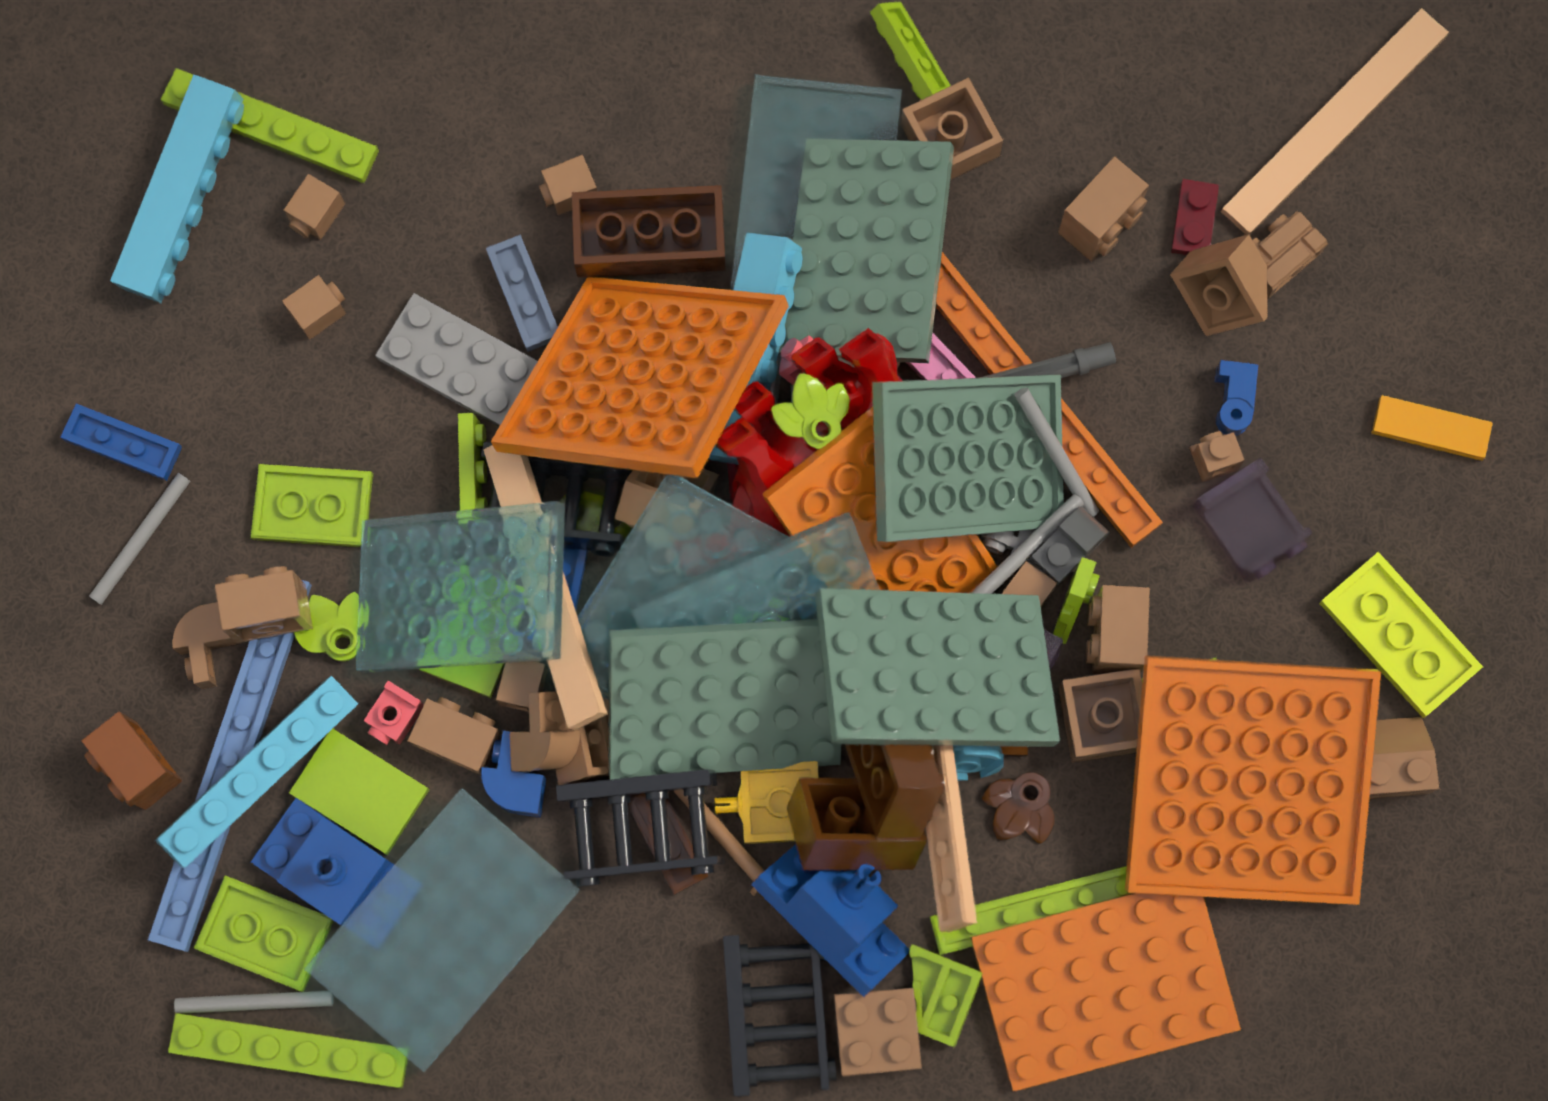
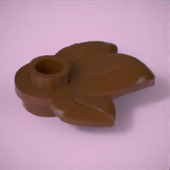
[982,772,1055,844]

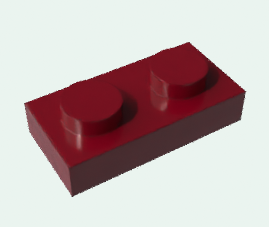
[1171,179,1219,255]

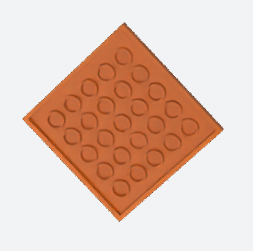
[491,277,789,478]
[1125,655,1381,905]

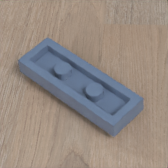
[486,235,558,352]

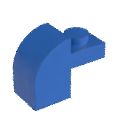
[481,731,547,818]

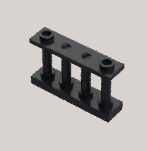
[469,442,633,557]
[556,769,725,887]
[723,935,836,1097]

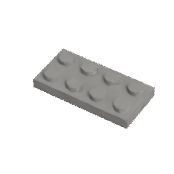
[375,293,538,427]

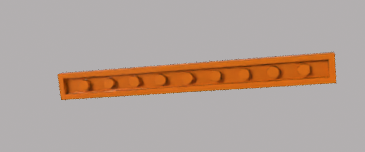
[936,252,1163,548]

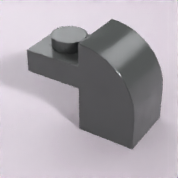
[1030,506,1110,585]

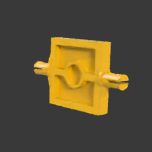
[715,761,818,844]

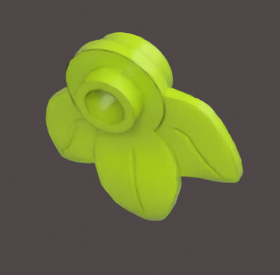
[771,373,849,449]
[294,592,367,662]

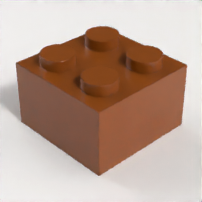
[82,712,182,810]

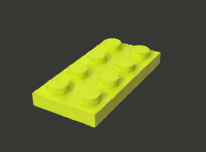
[1319,552,1483,718]

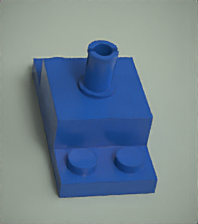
[251,798,424,950]
[752,844,910,997]

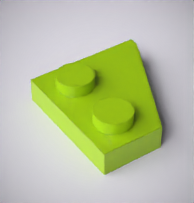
[1051,557,1100,644]
[910,944,983,1047]

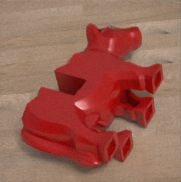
[664,328,903,601]

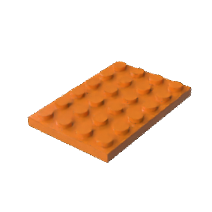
[761,407,998,593]
[970,893,1241,1092]

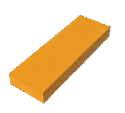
[1371,395,1493,461]

